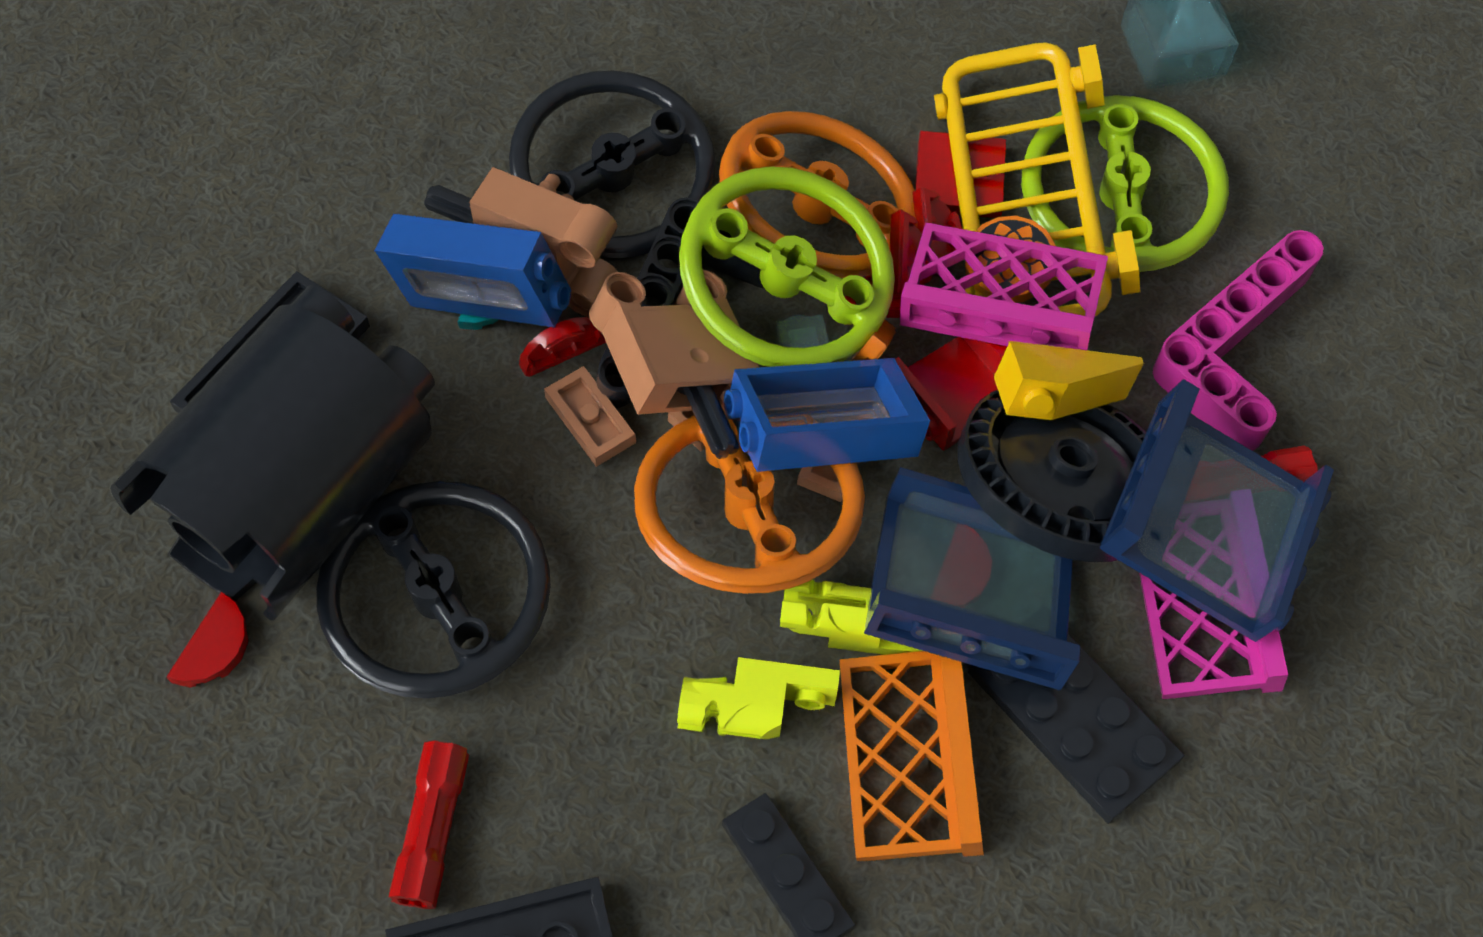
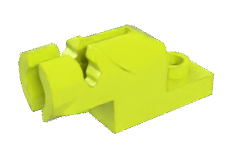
[780,580,922,655]
[677,657,840,739]

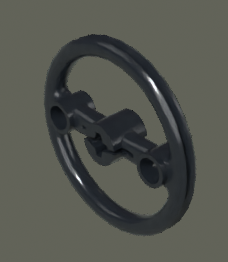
[509,70,716,258]
[316,481,551,698]

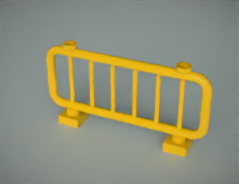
[934,42,1140,317]

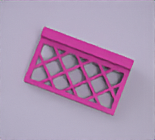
[900,223,1108,350]
[1139,491,1288,699]

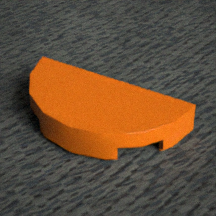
[851,320,896,361]

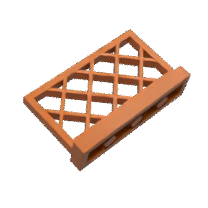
[839,651,984,861]

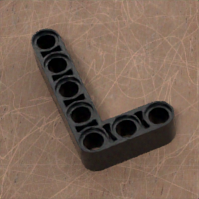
[596,197,764,408]

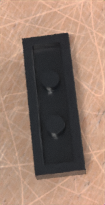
[722,793,855,937]

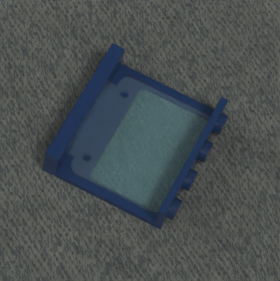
[1099,379,1334,642]
[864,467,1080,691]

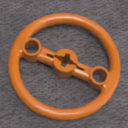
[719,111,917,278]
[634,408,865,594]

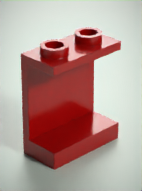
[895,337,1007,451]

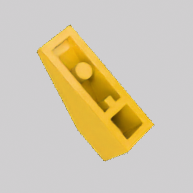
[994,341,1144,420]

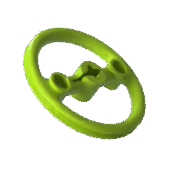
[1021,95,1229,272]
[679,166,895,367]

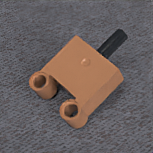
[424,167,618,318]
[589,270,759,459]

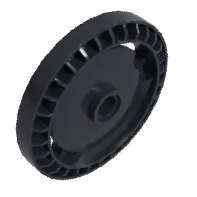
[958,390,1146,562]

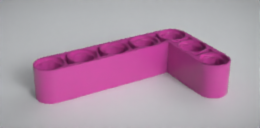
[1153,230,1324,451]

